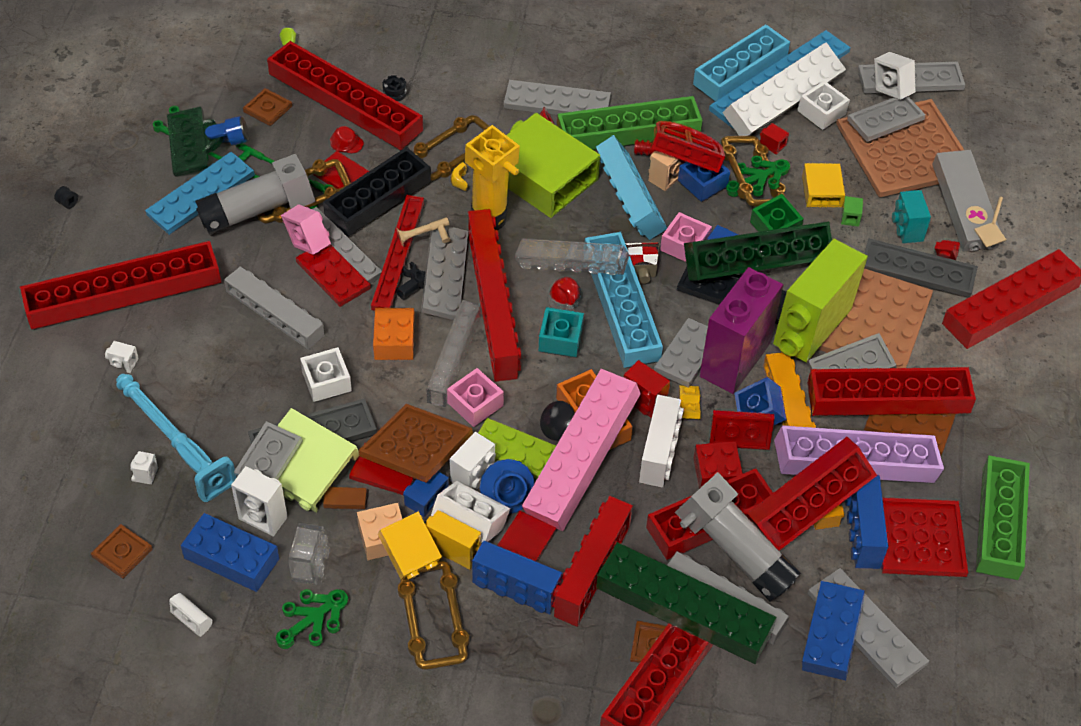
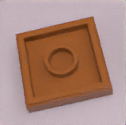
[243,88,292,126]
[91,524,153,579]
[630,621,666,663]

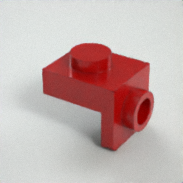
[935,240,960,260]

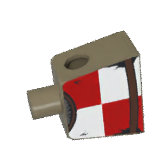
[625,242,659,284]

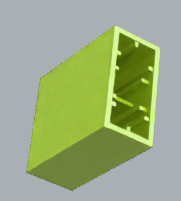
[506,113,600,218]
[773,239,868,363]

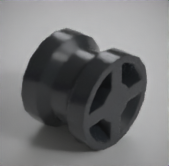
[54,186,78,209]

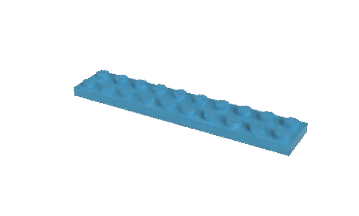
[709,30,851,129]

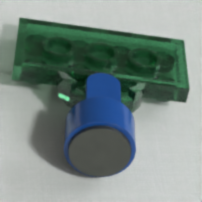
[167,106,249,177]

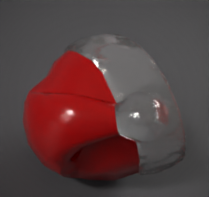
[548,277,581,311]

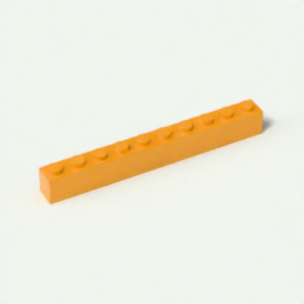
[763,352,844,530]

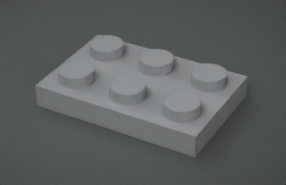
[234,421,303,480]

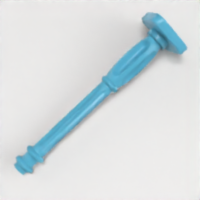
[116,374,237,502]

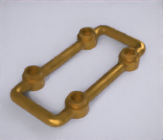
[413,115,490,181]
[721,136,786,207]
[257,159,351,223]
[398,561,469,670]

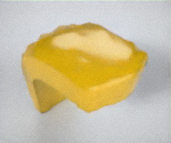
[451,162,468,191]

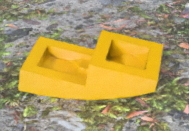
[679,385,701,419]

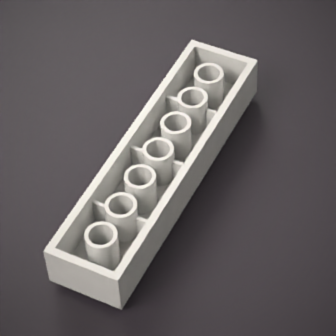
[722,43,846,136]

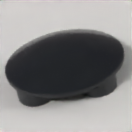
[540,401,575,441]

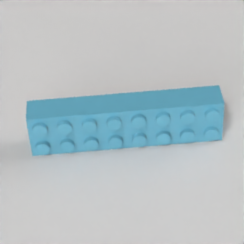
[584,232,663,368]

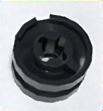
[382,75,407,101]

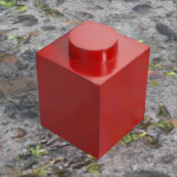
[760,123,789,155]

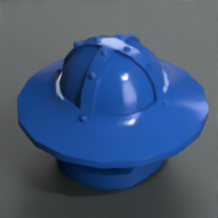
[480,459,534,514]

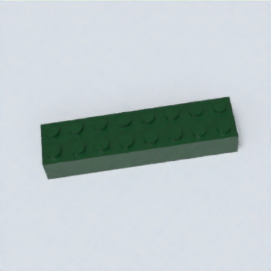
[684,222,832,281]
[596,542,777,664]

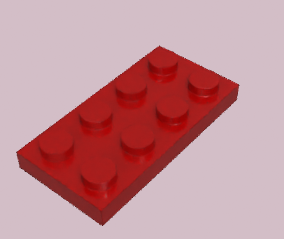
[296,244,371,307]

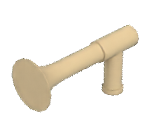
[397,217,450,246]

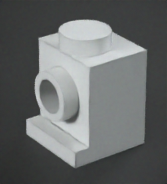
[105,341,139,373]
[131,451,158,485]

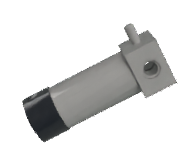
[195,154,316,235]
[675,472,801,602]

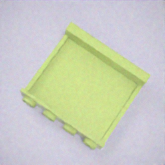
[278,408,359,513]

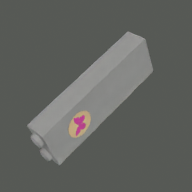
[932,150,1000,251]

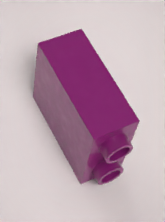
[699,267,783,394]

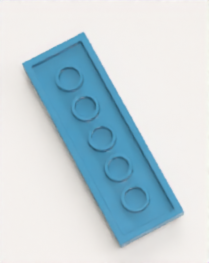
[145,152,255,235]

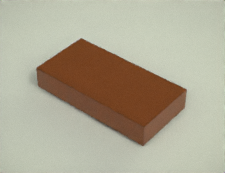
[323,487,367,509]

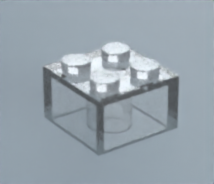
[288,523,330,585]

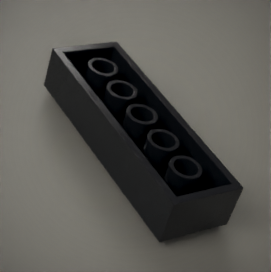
[323,147,431,237]

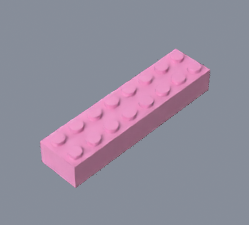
[522,369,641,531]

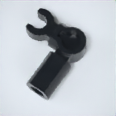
[396,262,425,300]

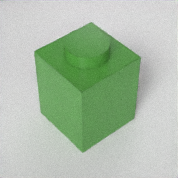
[841,196,863,227]

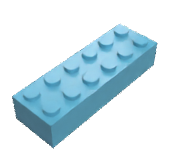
[693,25,790,101]
[596,135,667,240]

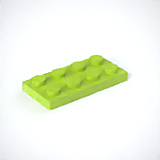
[478,418,556,480]

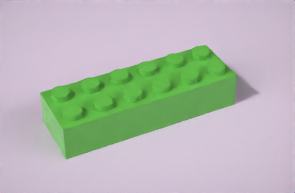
[976,455,1030,580]

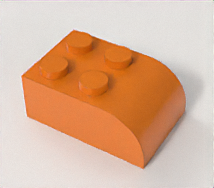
[373,308,415,360]

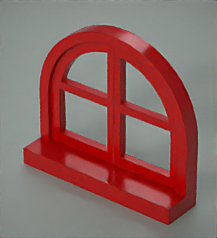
[651,121,725,173]

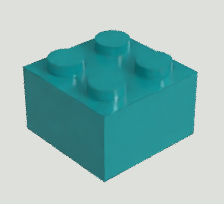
[892,190,931,243]
[538,307,584,357]

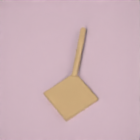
[974,197,1007,248]

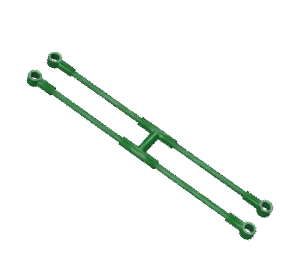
[153,106,333,209]

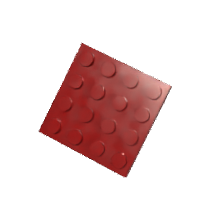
[881,498,968,577]

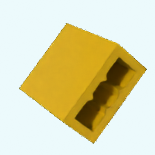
[802,163,845,207]
[425,510,481,570]
[378,511,442,580]

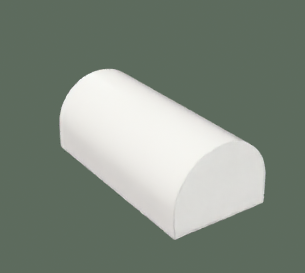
[170,593,212,637]

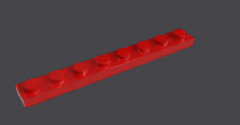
[371,195,424,310]

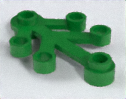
[726,156,790,197]
[276,589,348,649]

